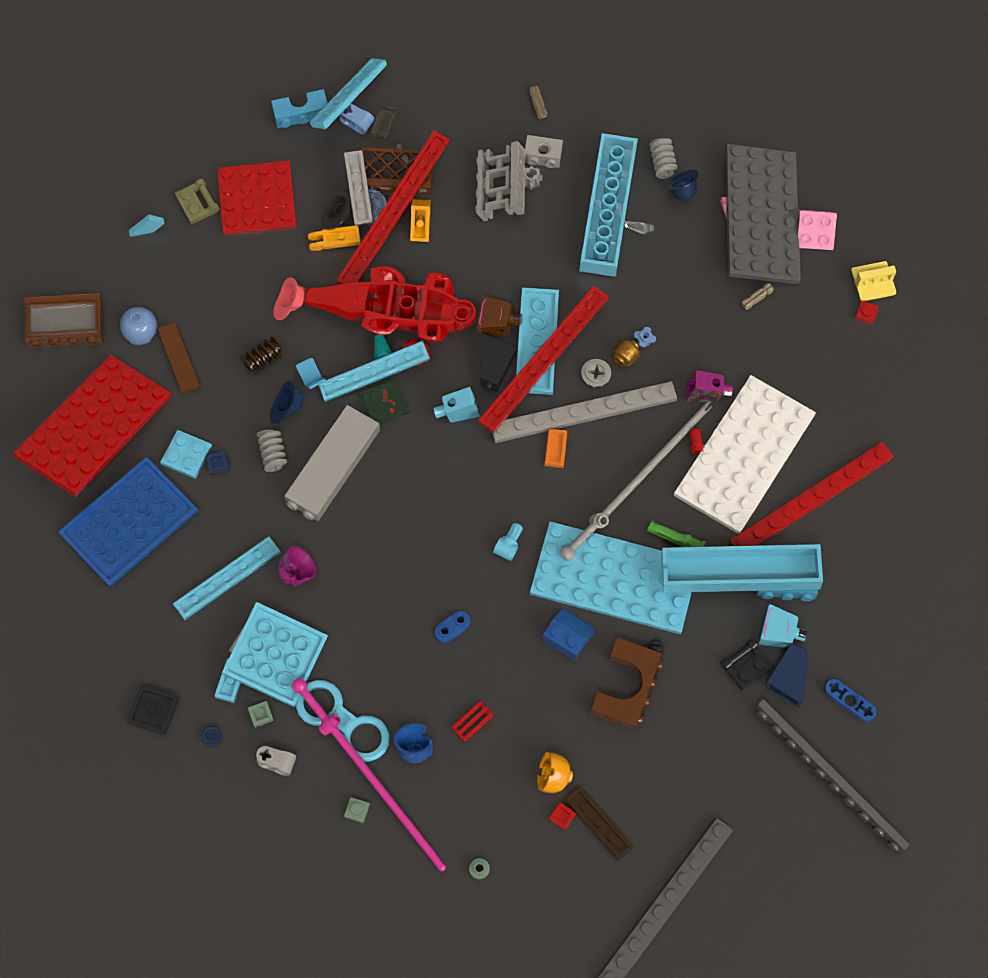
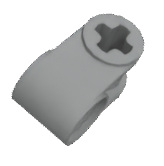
[256,746,297,776]

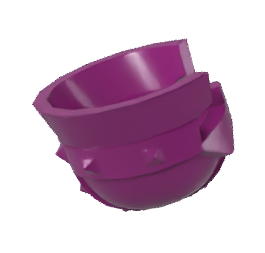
[278,546,317,587]

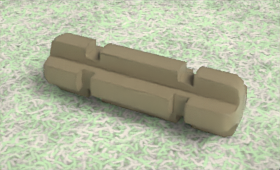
[529,86,547,119]
[741,283,774,310]

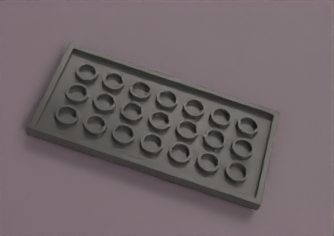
[725,144,801,284]

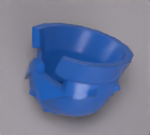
[394,723,433,763]

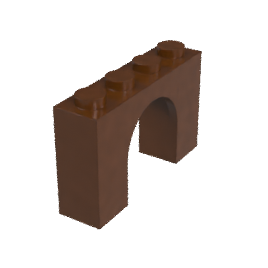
[590,638,663,731]

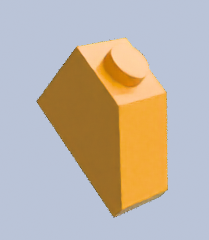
[410,199,431,242]

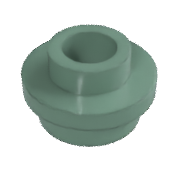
[469,858,490,879]

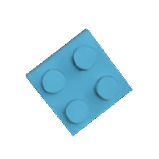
[160,430,212,479]

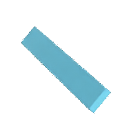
[310,58,387,129]
[319,341,430,402]
[173,536,281,620]

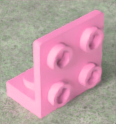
[798,210,837,250]

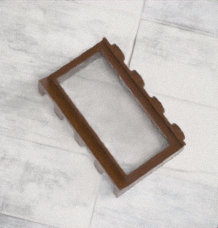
[24,293,103,348]

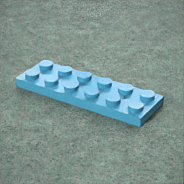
[516,288,559,395]

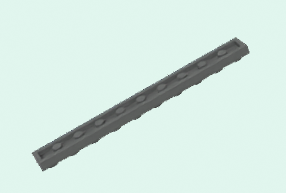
[755,699,910,854]
[598,818,733,978]

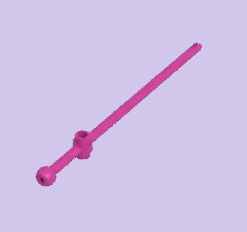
[291,678,446,871]

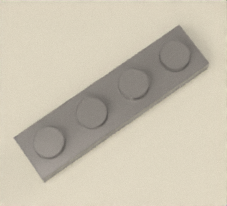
[344,150,373,226]

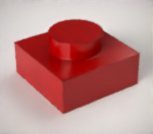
[855,300,879,325]

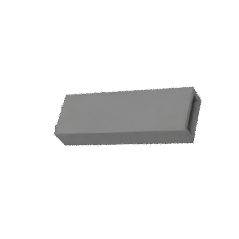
[284,405,380,521]

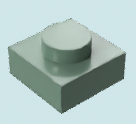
[248,701,274,728]
[344,797,370,824]

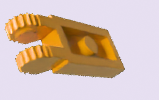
[308,225,361,251]

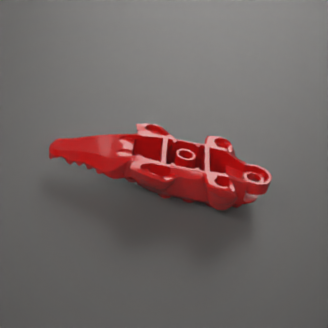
[304,266,476,343]

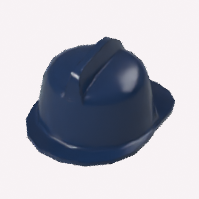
[668,170,698,202]
[269,381,304,424]

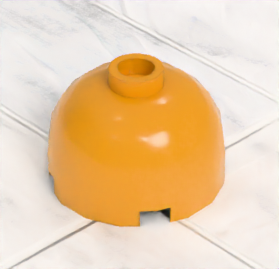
[537,752,573,793]

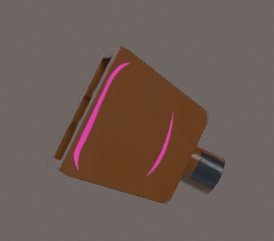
[477,296,523,336]

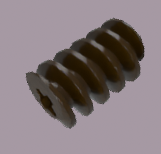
[240,336,282,375]

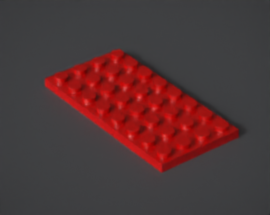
[13,355,171,497]

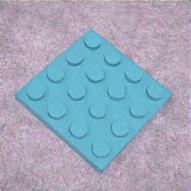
[222,602,328,707]

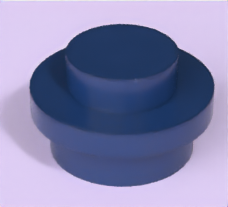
[201,726,222,746]

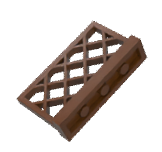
[361,147,433,196]

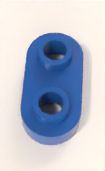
[435,611,470,644]

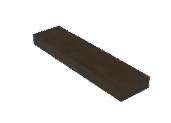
[564,786,633,861]

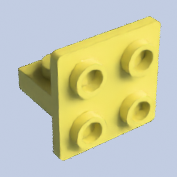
[851,261,896,301]

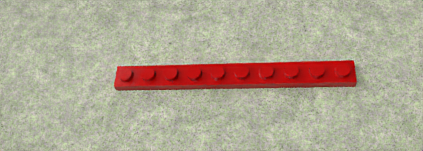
[337,130,450,284]
[478,286,609,434]
[729,442,894,546]

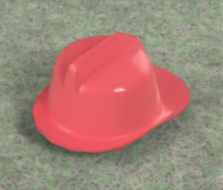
[273,277,306,320]

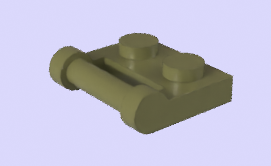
[175,179,220,225]

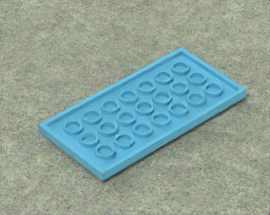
[530,522,692,635]

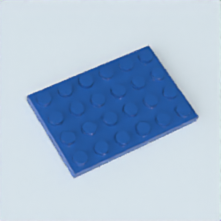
[58,457,198,587]

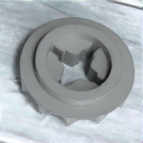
[581,359,611,388]

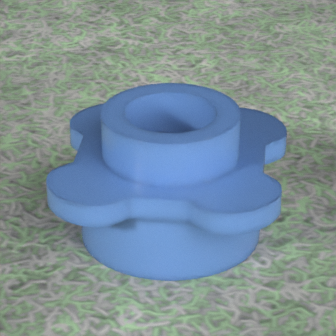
[634,327,656,347]

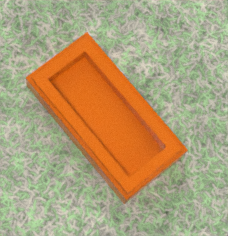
[545,429,567,468]

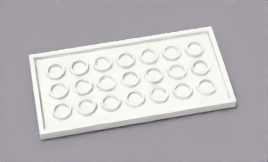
[674,375,816,534]

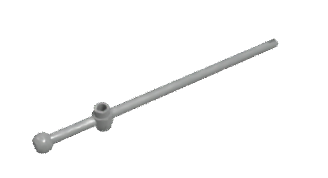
[560,402,712,561]

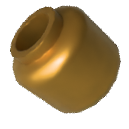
[612,339,640,367]

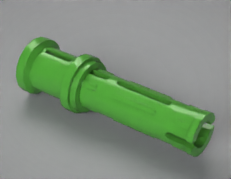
[647,520,706,547]

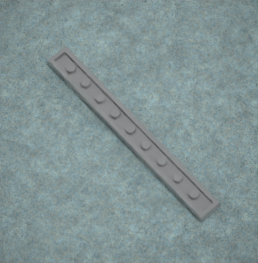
[492,381,677,443]

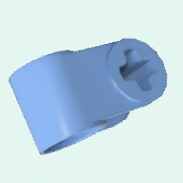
[340,103,374,134]

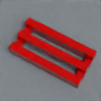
[451,700,494,743]

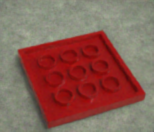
[217,160,297,235]

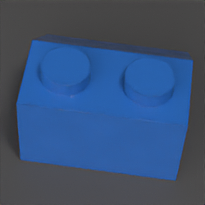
[542,609,596,661]

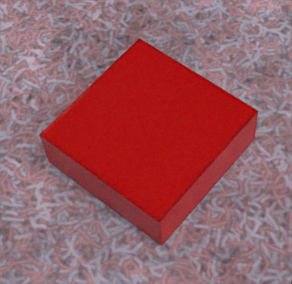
[548,802,576,831]

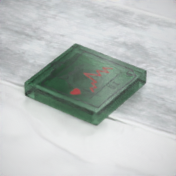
[360,379,410,425]

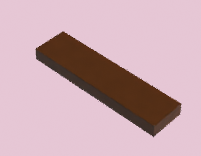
[157,322,200,394]

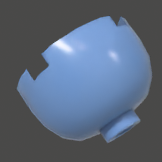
[120,307,158,345]

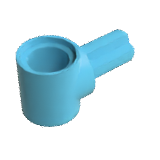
[493,523,523,561]

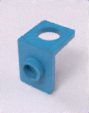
[296,358,326,389]

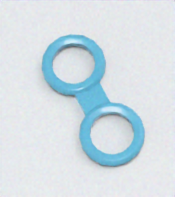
[296,680,390,762]

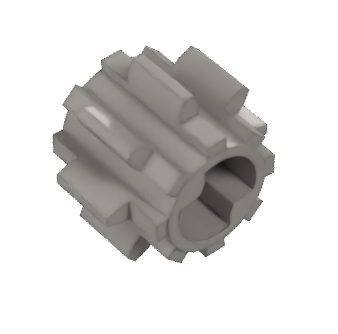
[525,166,543,190]

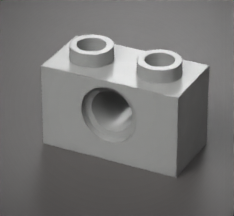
[525,135,563,168]

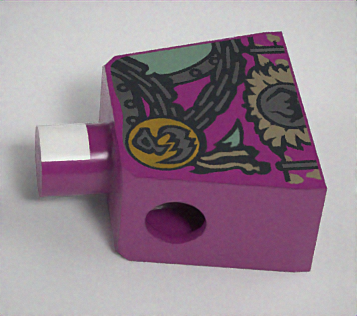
[686,370,733,403]

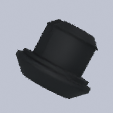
[647,640,665,655]

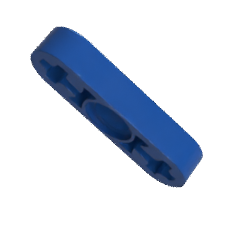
[824,679,876,723]

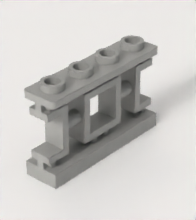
[475,141,525,221]

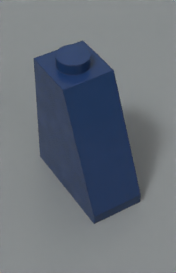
[765,643,809,708]

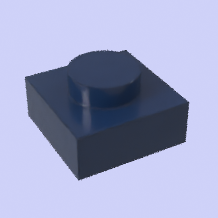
[206,451,229,475]

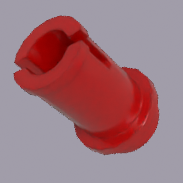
[689,429,705,454]

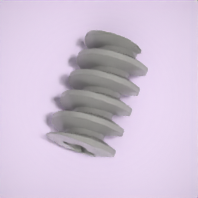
[649,138,677,179]
[256,430,287,472]

